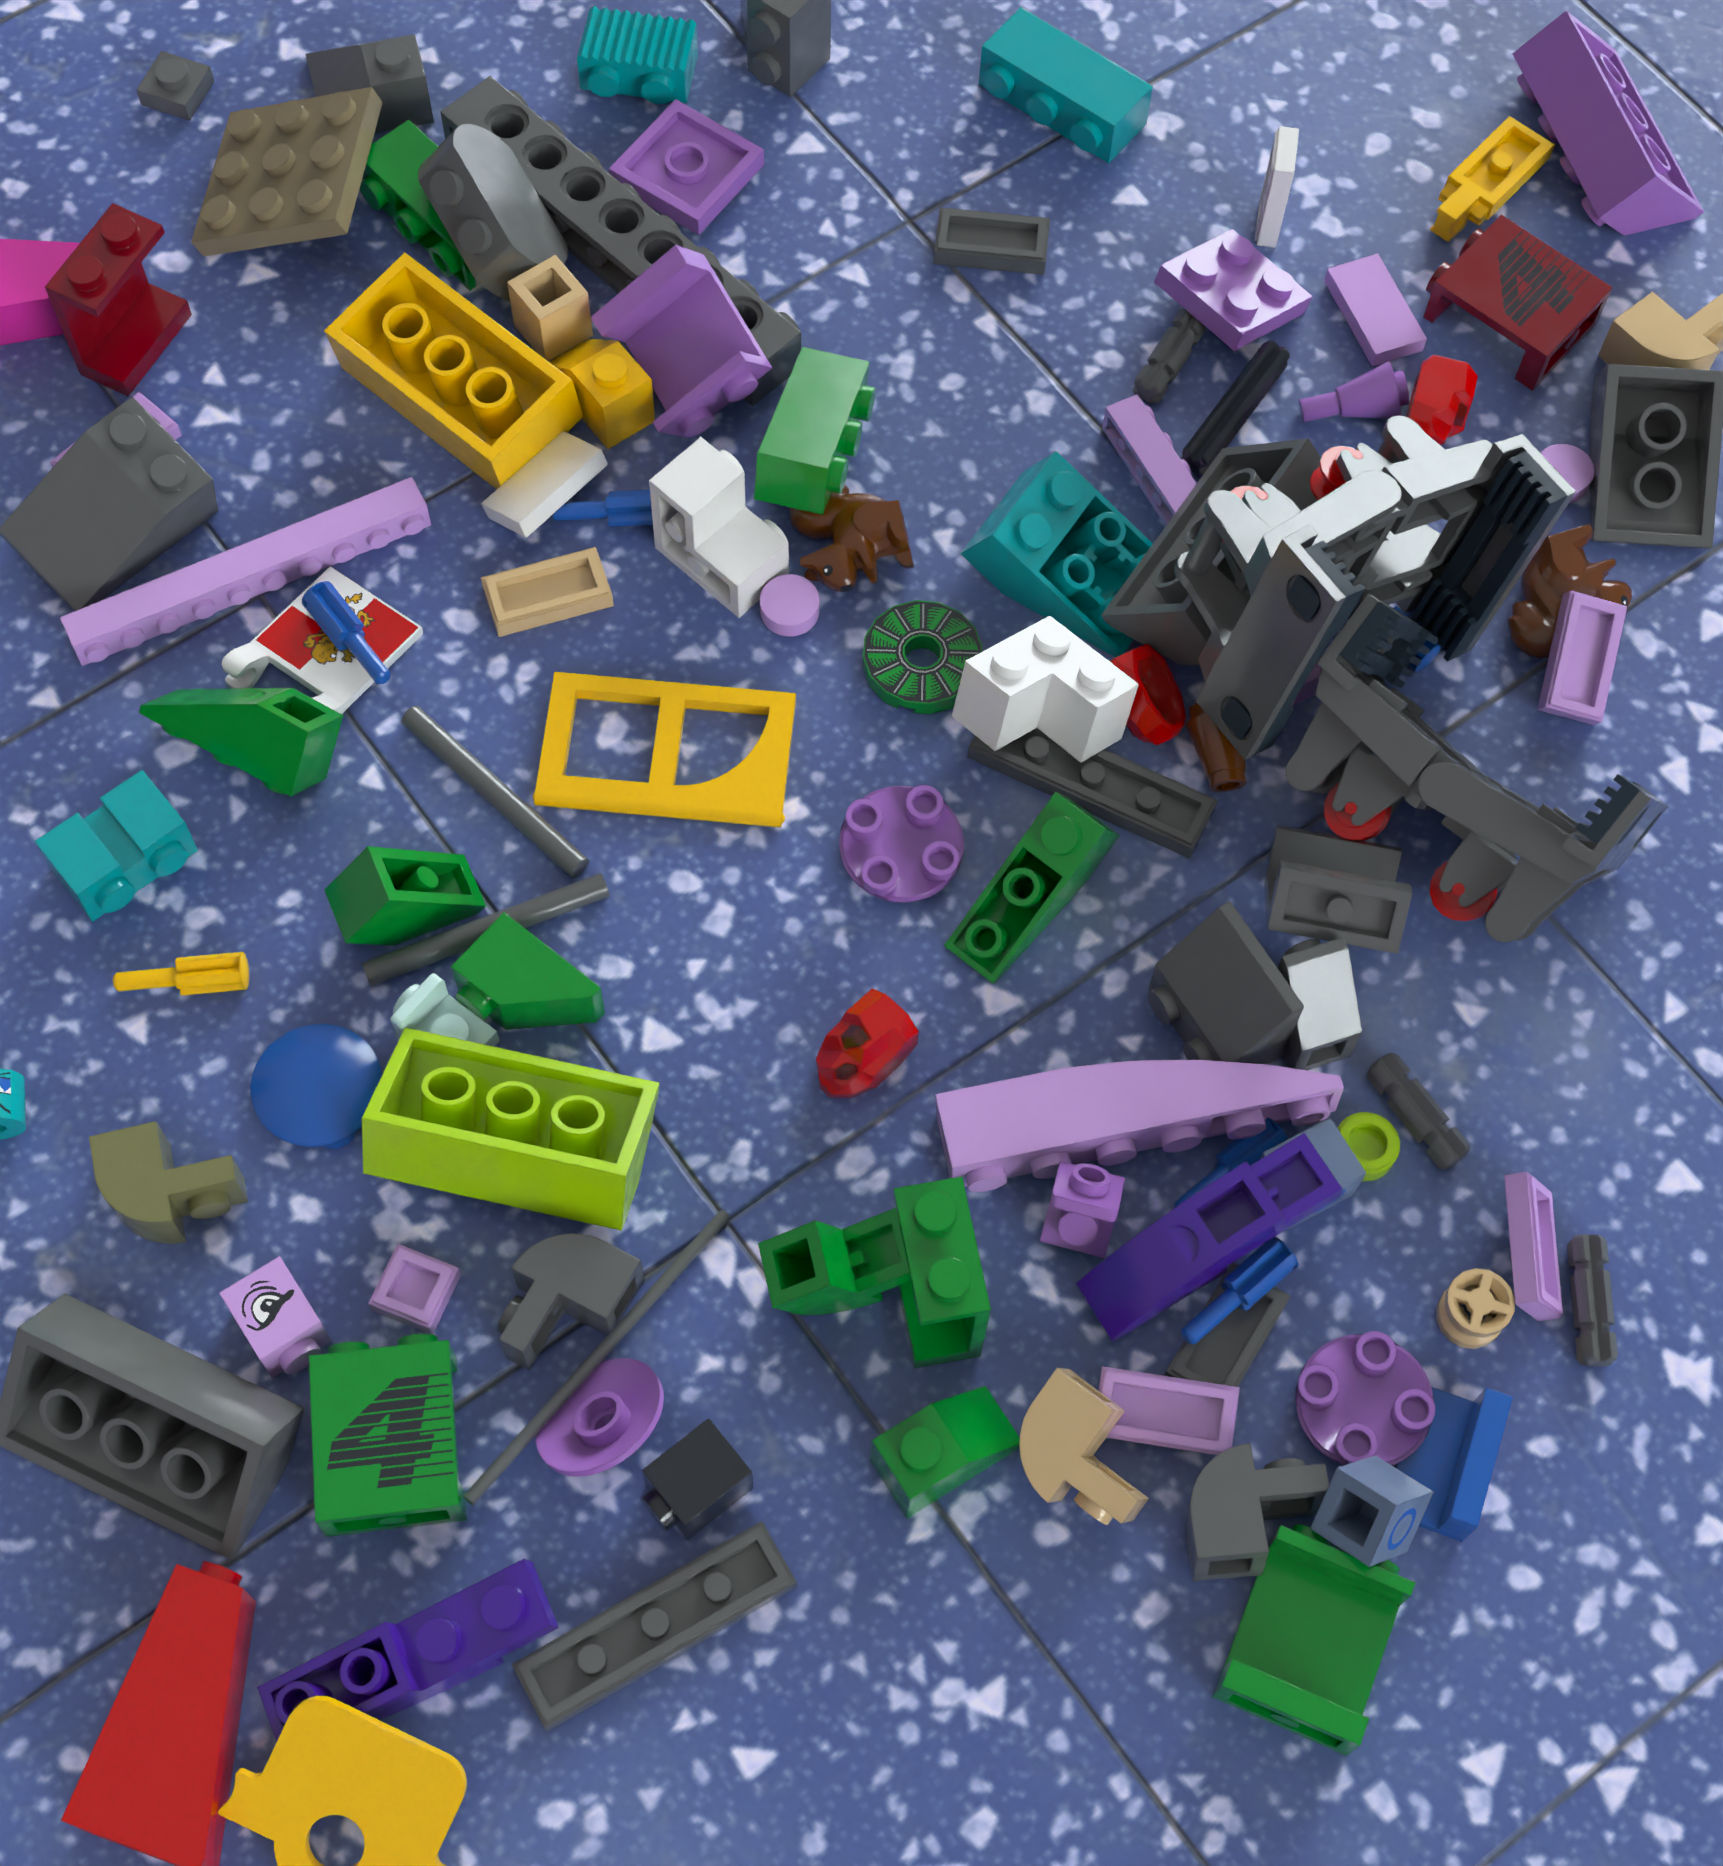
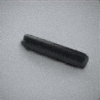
[1181,341,1290,476]

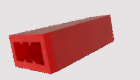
[61,1561,256,1866]

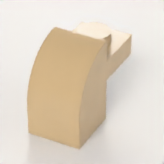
[1598,291,1723,370]
[1019,1368,1149,1525]

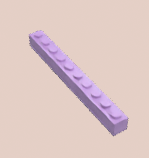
[1102,394,1322,706]
[60,477,431,666]

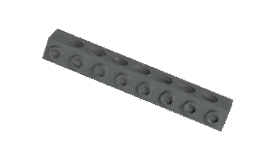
[440,76,801,406]

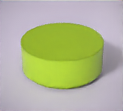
[1338,1112,1400,1181]

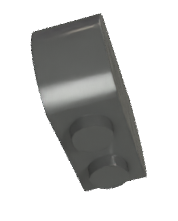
[418,124,568,301]

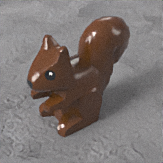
[789,485,914,592]
[1507,524,1632,658]

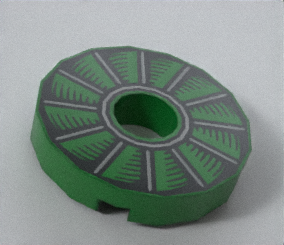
[862,600,983,714]

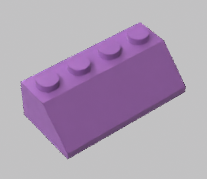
[1512,10,1704,236]

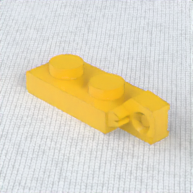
[1430,116,1555,242]

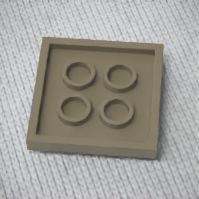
[191,87,383,257]

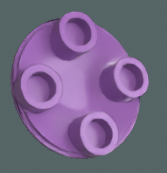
[839,785,964,903]
[1295,1331,1435,1466]

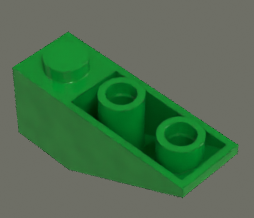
[359,120,476,291]
[139,688,343,797]
[944,792,1120,984]

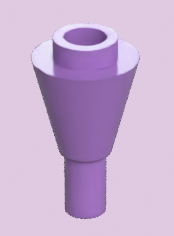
[1299,361,1409,422]

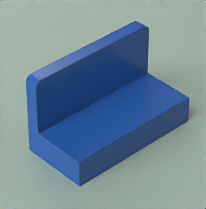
[1395,1386,1513,1542]

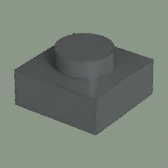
[136,51,215,121]

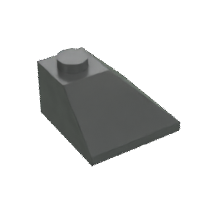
[306,34,434,134]

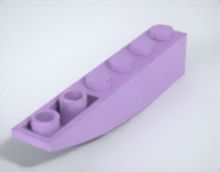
[935,1060,1344,1192]

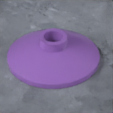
[536,1358,664,1477]

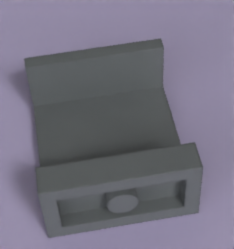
[1264,825,1413,954]

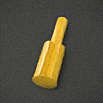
[113,952,250,995]

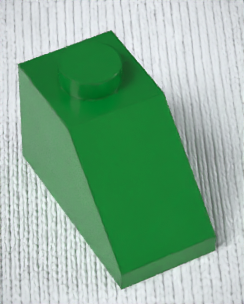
[324,846,486,946]
[451,912,605,1030]
[870,1386,1020,1518]

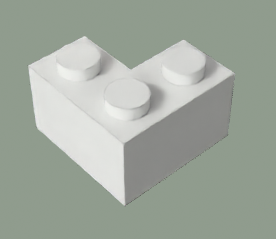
[649,437,789,618]
[952,616,1139,763]

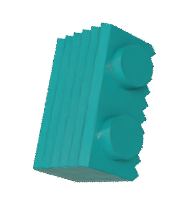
[577,5,698,104]

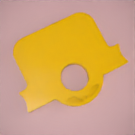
[218,1696,467,1866]

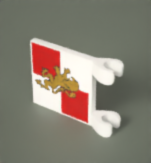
[221,566,423,714]

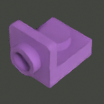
[1040,1161,1125,1258]

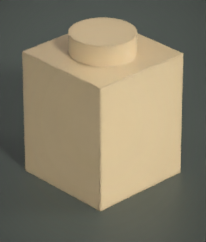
[507,255,593,362]

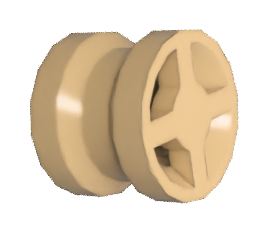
[1436,1268,1515,1349]

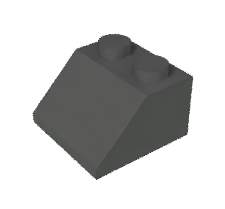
[740,0,831,97]
[1148,901,1304,1065]

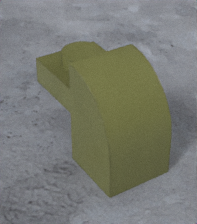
[89,1121,248,1244]

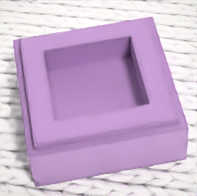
[368,1244,461,1335]

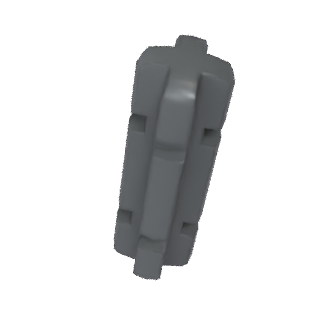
[1133,308,1205,404]
[1367,1052,1470,1170]
[1567,1234,1618,1367]

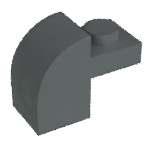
[498,1233,644,1370]
[1185,1443,1329,1581]

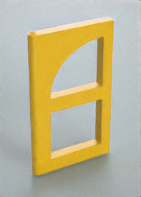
[533,672,796,828]

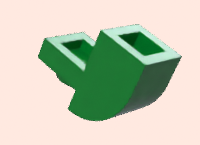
[758,1208,911,1315]

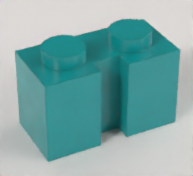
[34,770,198,922]

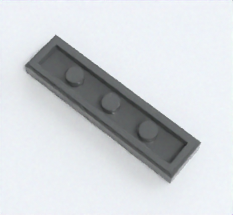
[967,728,1218,859]
[512,1521,797,1732]

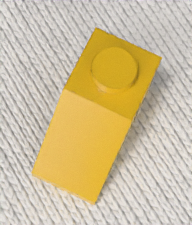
[550,339,655,449]

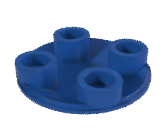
[250,1024,382,1149]

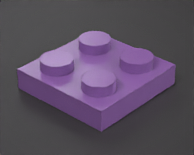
[609,99,764,235]
[1154,229,1313,351]

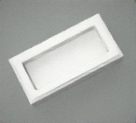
[1255,126,1299,248]
[481,431,608,538]

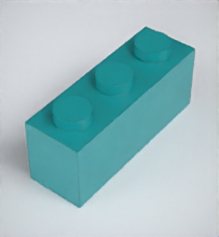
[979,7,1153,164]

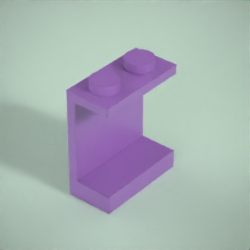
[591,245,772,438]

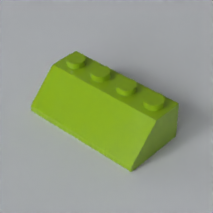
[362,1027,660,1231]

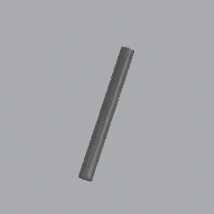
[401,705,589,878]
[362,873,610,987]

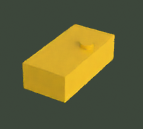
[324,252,584,490]

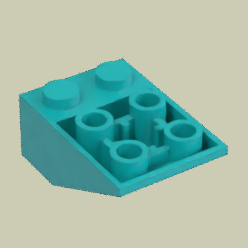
[960,451,1153,658]

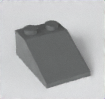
[1589,364,1723,549]
[0,396,218,611]

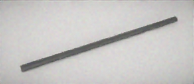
[463,1209,731,1506]

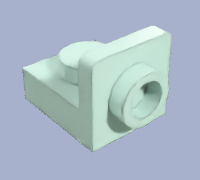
[390,973,499,1047]

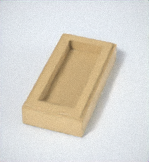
[481,547,614,637]

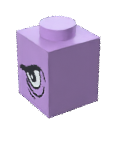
[219,1256,332,1378]

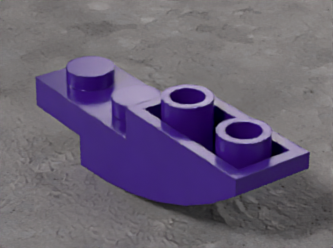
[1076,1133,1343,1343]
[257,1559,559,1742]

